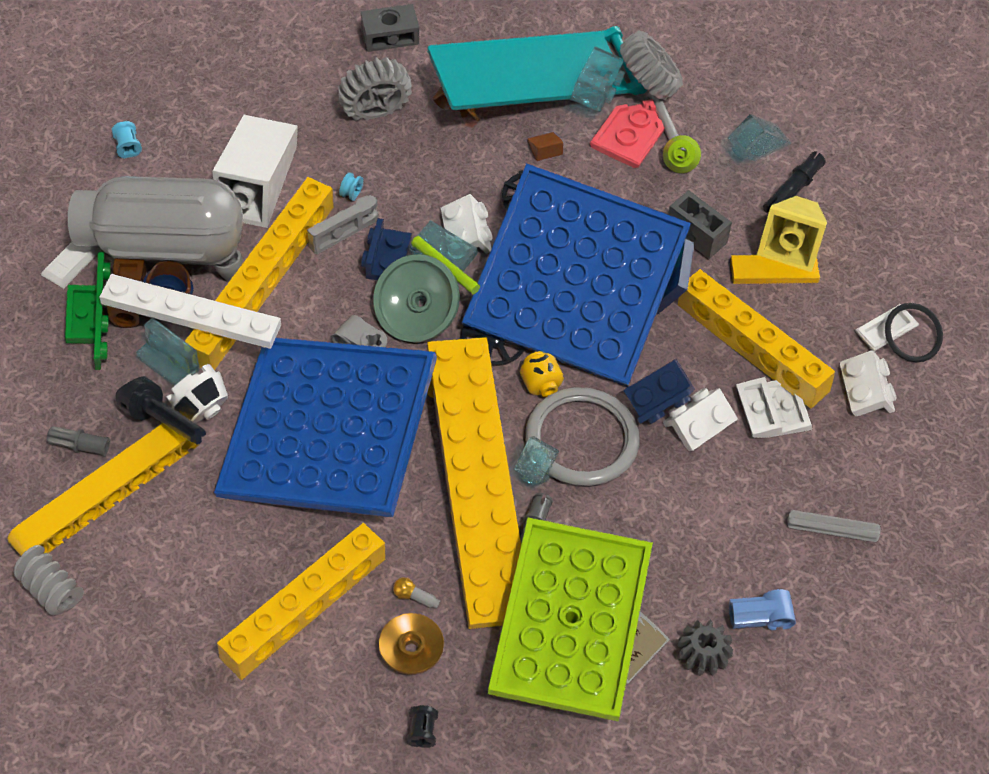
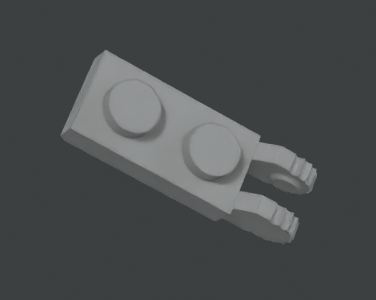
[307,195,379,255]

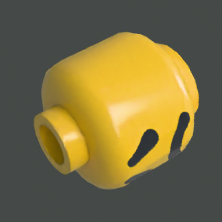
[520,351,564,397]

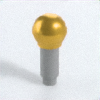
[393,577,440,609]

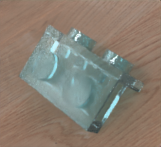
[410,220,478,286]

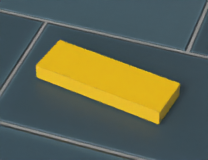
[730,255,820,284]

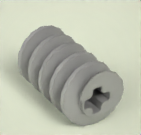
[13,545,84,616]

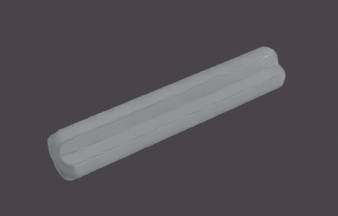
[787,510,881,542]

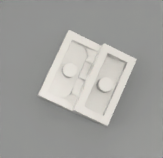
[736,377,812,438]

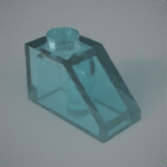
[728,114,791,161]

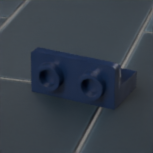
[361,218,412,281]
[623,358,695,424]

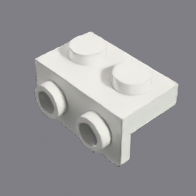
[441,194,492,257]
[840,350,897,416]
[663,388,738,451]

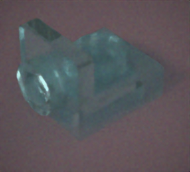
[514,436,560,485]

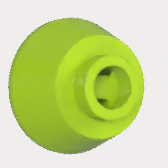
[663,135,701,173]

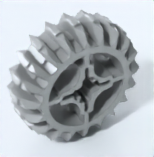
[620,30,683,100]
[338,57,412,120]

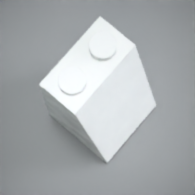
[213,115,298,228]

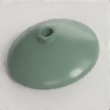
[373,254,460,343]

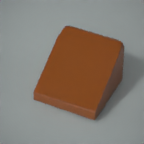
[527,132,564,161]

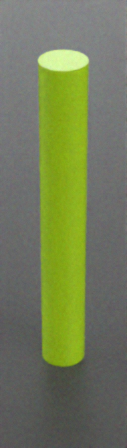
[411,236,480,294]

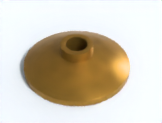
[379,613,444,674]

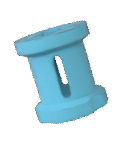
[112,121,142,158]

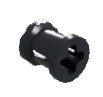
[406,705,439,748]

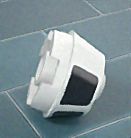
[166,364,228,423]

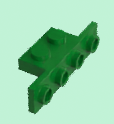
[65,252,111,370]

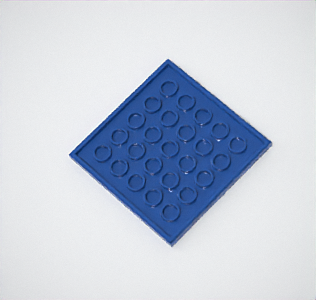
[462,163,691,387]
[214,338,437,517]

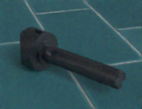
[116,376,206,445]

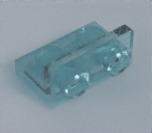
[136,318,200,386]

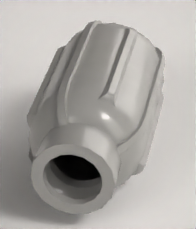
[68,176,243,265]

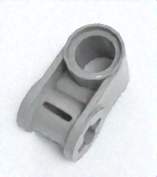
[332,315,388,347]

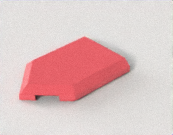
[590,99,664,168]

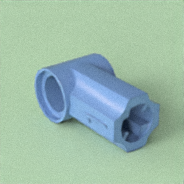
[729,589,796,630]

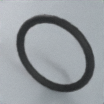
[885,303,943,363]

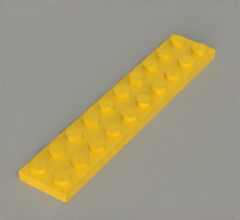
[426,337,521,629]

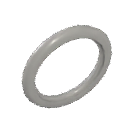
[526,387,640,486]

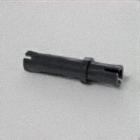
[763,151,826,214]

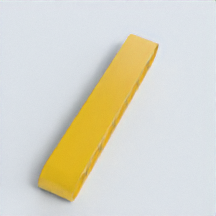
[7,423,199,556]

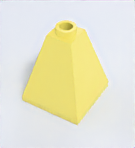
[757,196,827,272]

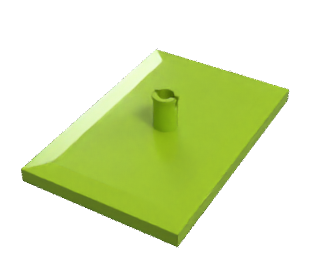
[488,518,653,722]

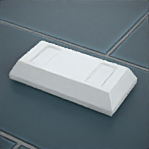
[41,242,101,289]
[855,304,919,351]

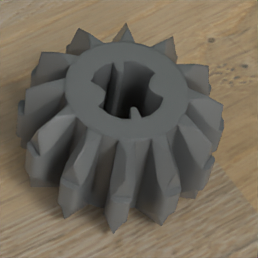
[678,620,733,676]

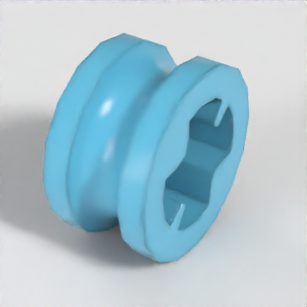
[339,172,364,201]

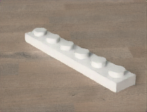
[100,274,281,349]

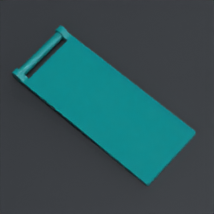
[427,26,648,110]

